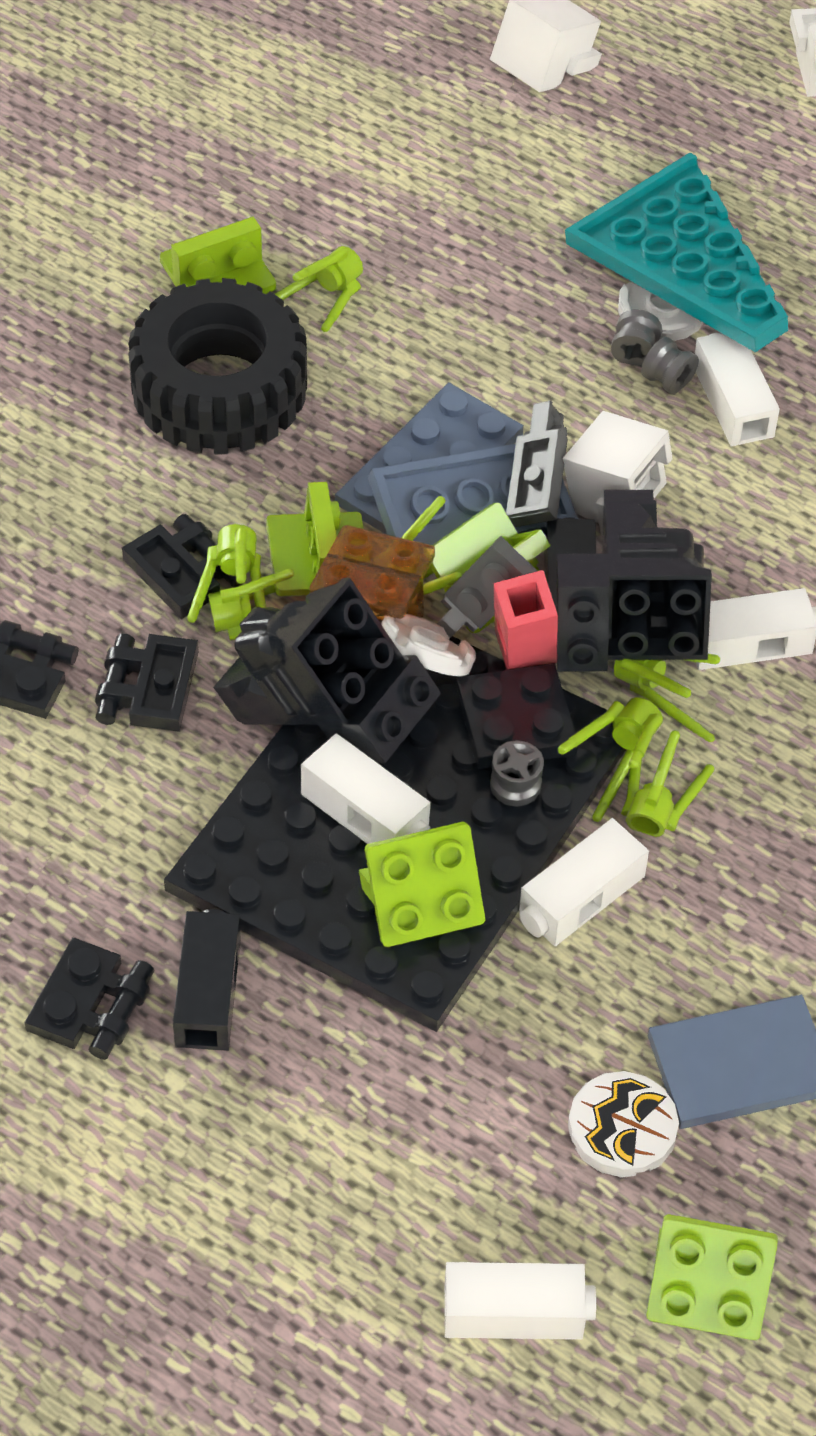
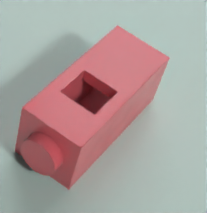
[494,570,558,670]

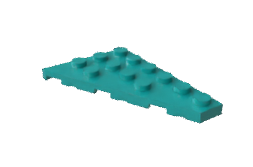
[565,153,788,352]

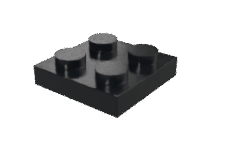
[456,663,578,770]

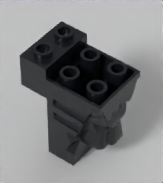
[556,490,712,672]
[213,578,441,763]

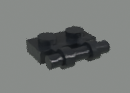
[122,514,247,619]
[0,620,79,719]
[95,633,199,732]
[24,937,155,1060]

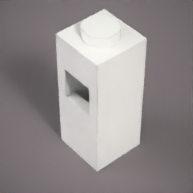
[695,332,780,446]
[696,588,816,670]
[301,733,430,844]
[519,818,649,947]
[445,1262,596,1339]

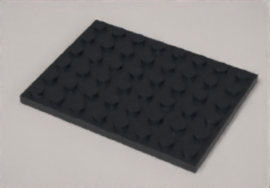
[164,601,627,1032]

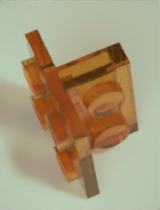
[310,525,435,621]

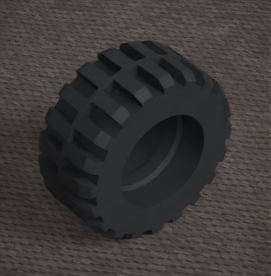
[128,278,307,455]

